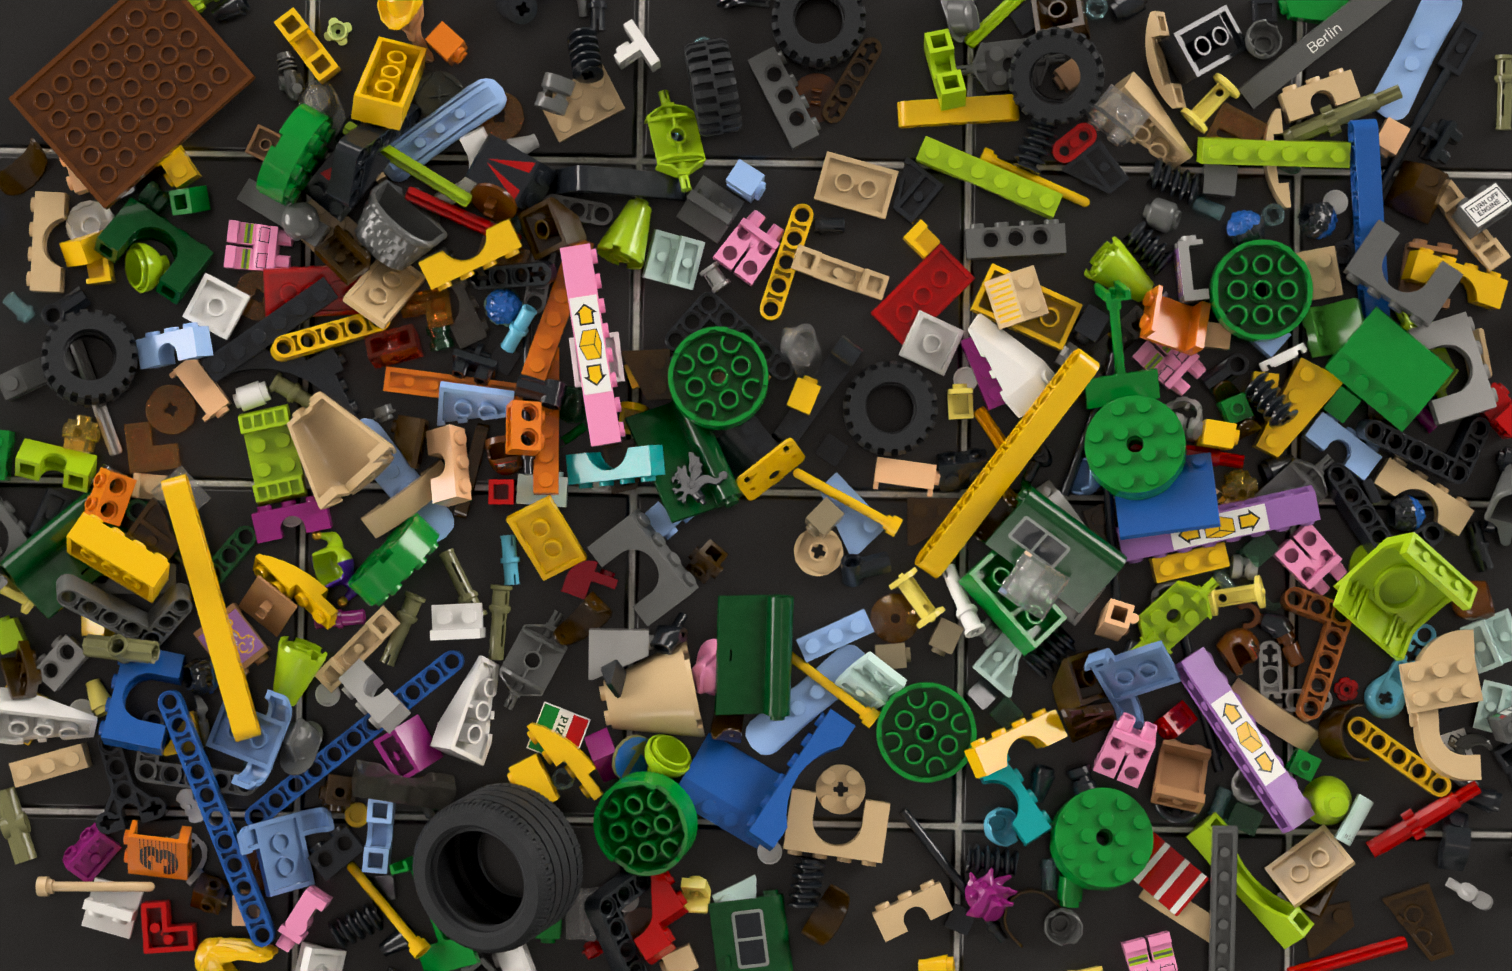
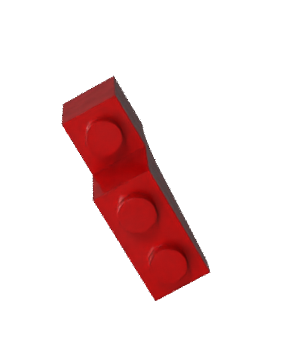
[634,871,689,965]

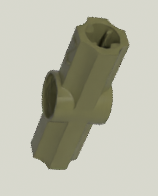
[82,634,160,664]
[0,786,37,864]

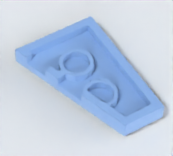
[437,381,515,426]
[819,472,884,554]

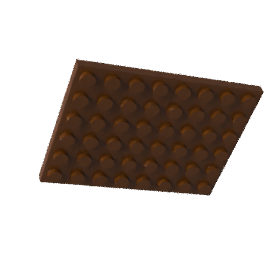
[8,0,256,210]

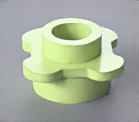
[324,18,352,46]

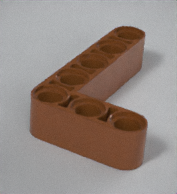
[1280,587,1352,722]

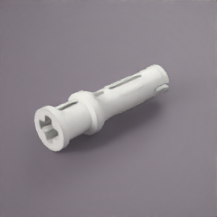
[942,564,986,638]

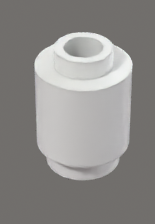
[233,381,271,412]

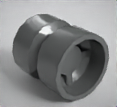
[534,72,576,116]

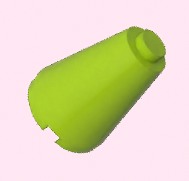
[596,198,652,270]
[1084,236,1154,302]
[273,636,327,706]
[1302,776,1352,825]

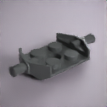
[956,38,1065,93]
[1253,454,1335,532]
[498,610,568,710]

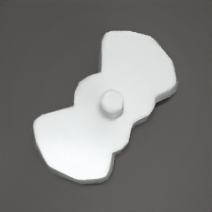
[176,788,203,823]

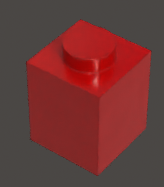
[488,479,515,505]

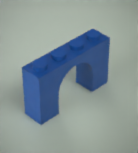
[99,650,187,756]

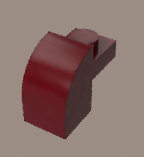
[561,561,619,600]

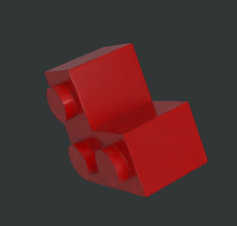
[1478,382,1512,439]
[141,899,198,954]

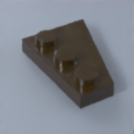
[1381,882,1455,962]

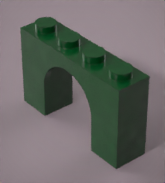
[94,198,214,305]

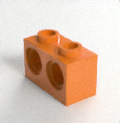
[425,21,468,66]
[505,400,545,456]
[84,467,137,527]

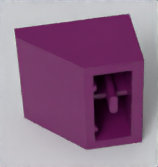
[373,714,444,784]

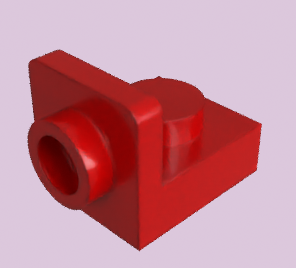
[1153,700,1198,740]

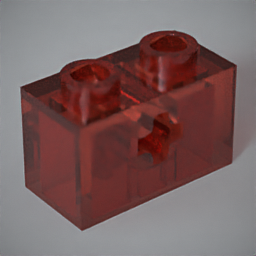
[364,324,423,369]

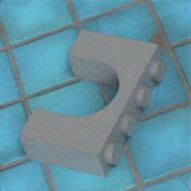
[1407,312,1498,426]

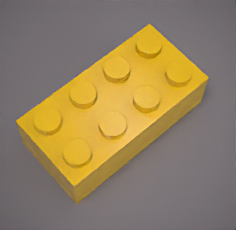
[351,36,427,131]
[970,263,1083,352]
[67,512,170,603]

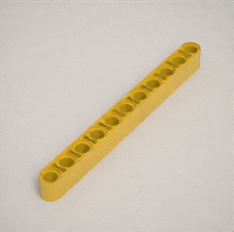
[915,348,1100,578]
[161,474,261,742]

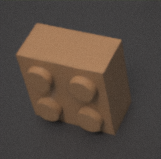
[245,124,281,161]

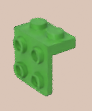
[1302,298,1364,358]

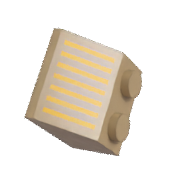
[984,265,1049,330]

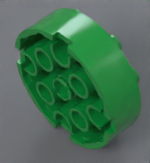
[256,103,336,206]
[1209,240,1313,342]
[668,326,768,430]
[1085,395,1187,500]
[348,513,440,606]
[876,682,977,783]
[593,771,698,876]
[1049,788,1153,891]

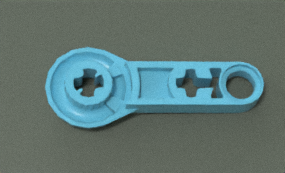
[1364,624,1436,719]

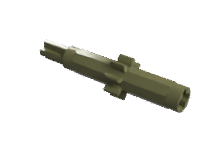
[1282,84,1403,141]

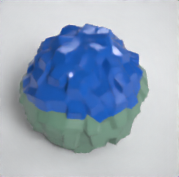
[483,288,524,327]

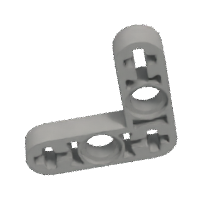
[1257,640,1333,712]

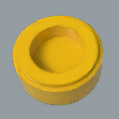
[345,802,368,828]

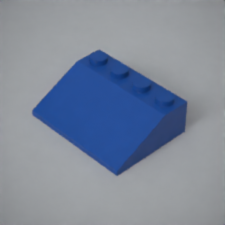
[1115,452,1221,540]
[679,732,780,849]

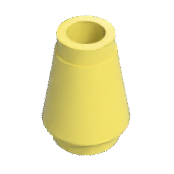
[85,679,111,717]

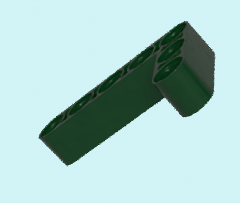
[126,499,257,585]

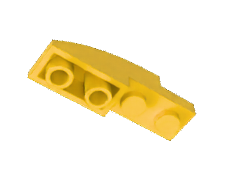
[253,554,338,630]
[527,722,603,801]

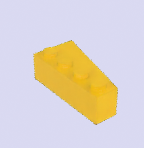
[1252,357,1343,458]

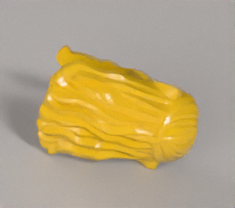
[195,937,278,971]

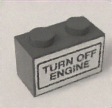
[1452,182,1512,240]

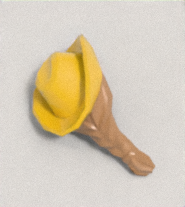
[377,0,434,63]

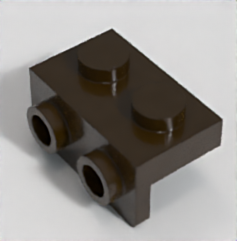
[314,225,371,286]
[0,640,42,700]

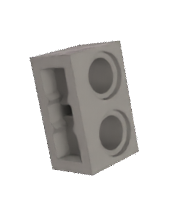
[36,634,89,692]

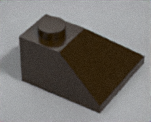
[1031,0,1091,40]
[1383,160,1450,225]
[517,197,587,261]
[391,415,430,470]
[1052,647,1107,711]

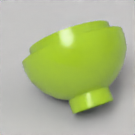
[125,243,170,293]
[644,734,692,779]

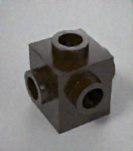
[685,539,729,584]
[319,774,356,813]
[190,873,231,915]

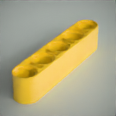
[897,94,1020,128]
[760,203,813,322]
[270,314,390,362]
[1344,716,1451,797]

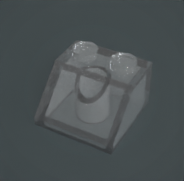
[998,550,1070,620]

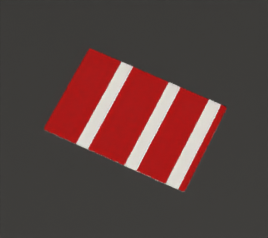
[1133,832,1209,916]

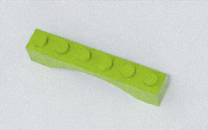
[915,136,1063,219]
[1196,137,1351,168]
[1186,811,1314,949]

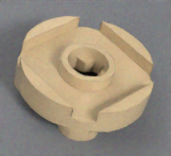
[794,530,843,576]
[816,764,866,814]

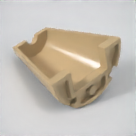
[287,391,396,509]
[599,640,705,737]

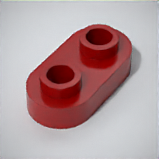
[1052,123,1097,164]

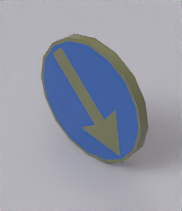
[612,734,649,779]

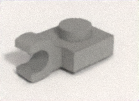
[1054,342,1077,368]

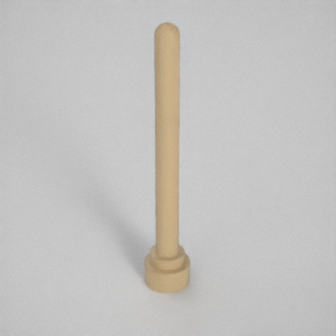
[36,876,155,896]

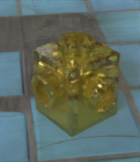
[62,415,100,452]
[1221,469,1259,503]

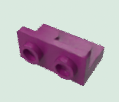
[62,823,122,882]

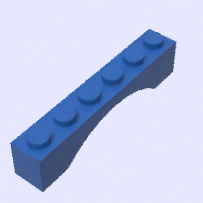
[745,709,855,851]

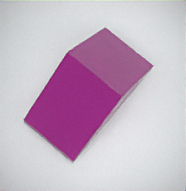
[584,727,617,783]

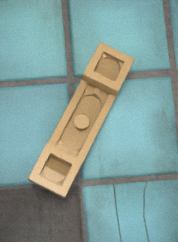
[1145,11,1186,109]
[1263,108,1291,210]
[1438,179,1511,272]
[791,245,889,300]
[361,459,445,538]
[315,606,401,693]
[1231,678,1318,752]
[1139,889,1210,942]

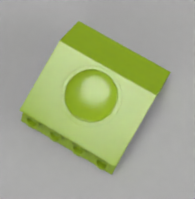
[1333,532,1478,661]

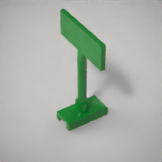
[1084,280,1160,409]
[389,855,481,971]

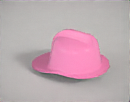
[692,639,731,696]

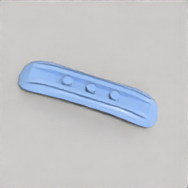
[1374,0,1462,120]
[384,78,507,182]
[360,418,454,542]
[745,645,865,755]

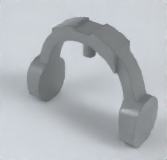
[1165,397,1203,440]
[165,833,208,886]
[1445,877,1493,911]

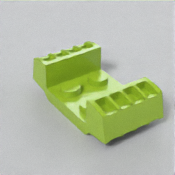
[238,404,308,506]

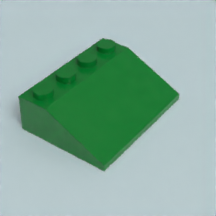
[1325,306,1454,432]

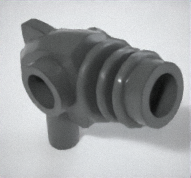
[276,51,303,101]

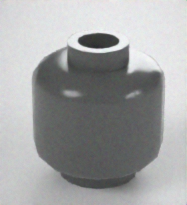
[1143,198,1182,233]

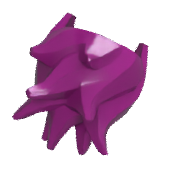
[965,867,1017,922]

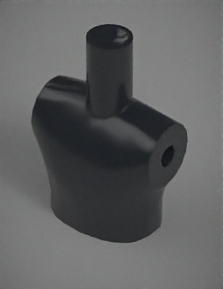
[650,612,688,655]

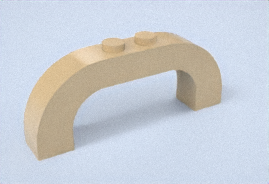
[1409,630,1482,781]

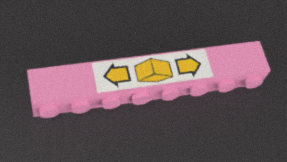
[560,243,626,447]

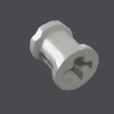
[699,261,731,293]

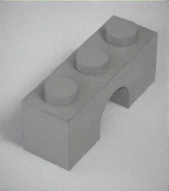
[338,658,411,734]

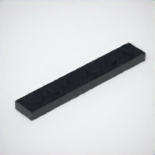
[201,277,339,383]

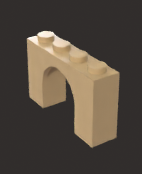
[783,788,890,867]

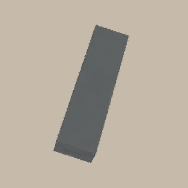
[237,178,332,247]

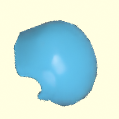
[983,807,1018,847]

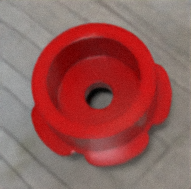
[1334,677,1358,702]
[582,938,604,960]

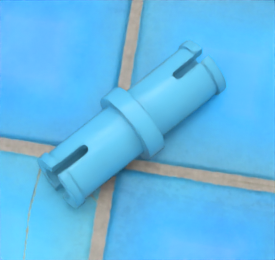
[500,304,537,353]
[500,535,520,585]

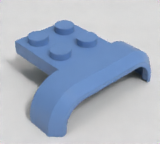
[1084,640,1181,729]
[205,689,292,790]
[237,807,335,897]

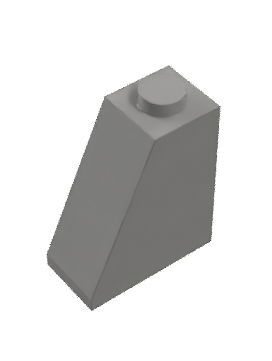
[588,628,654,680]

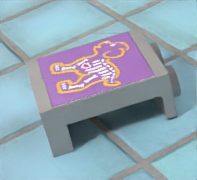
[1172,235,1210,304]

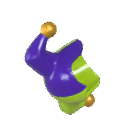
[311,531,357,607]

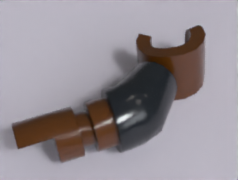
[1236,602,1305,667]

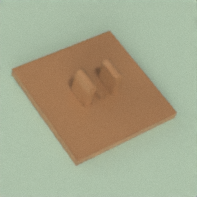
[239,575,298,637]

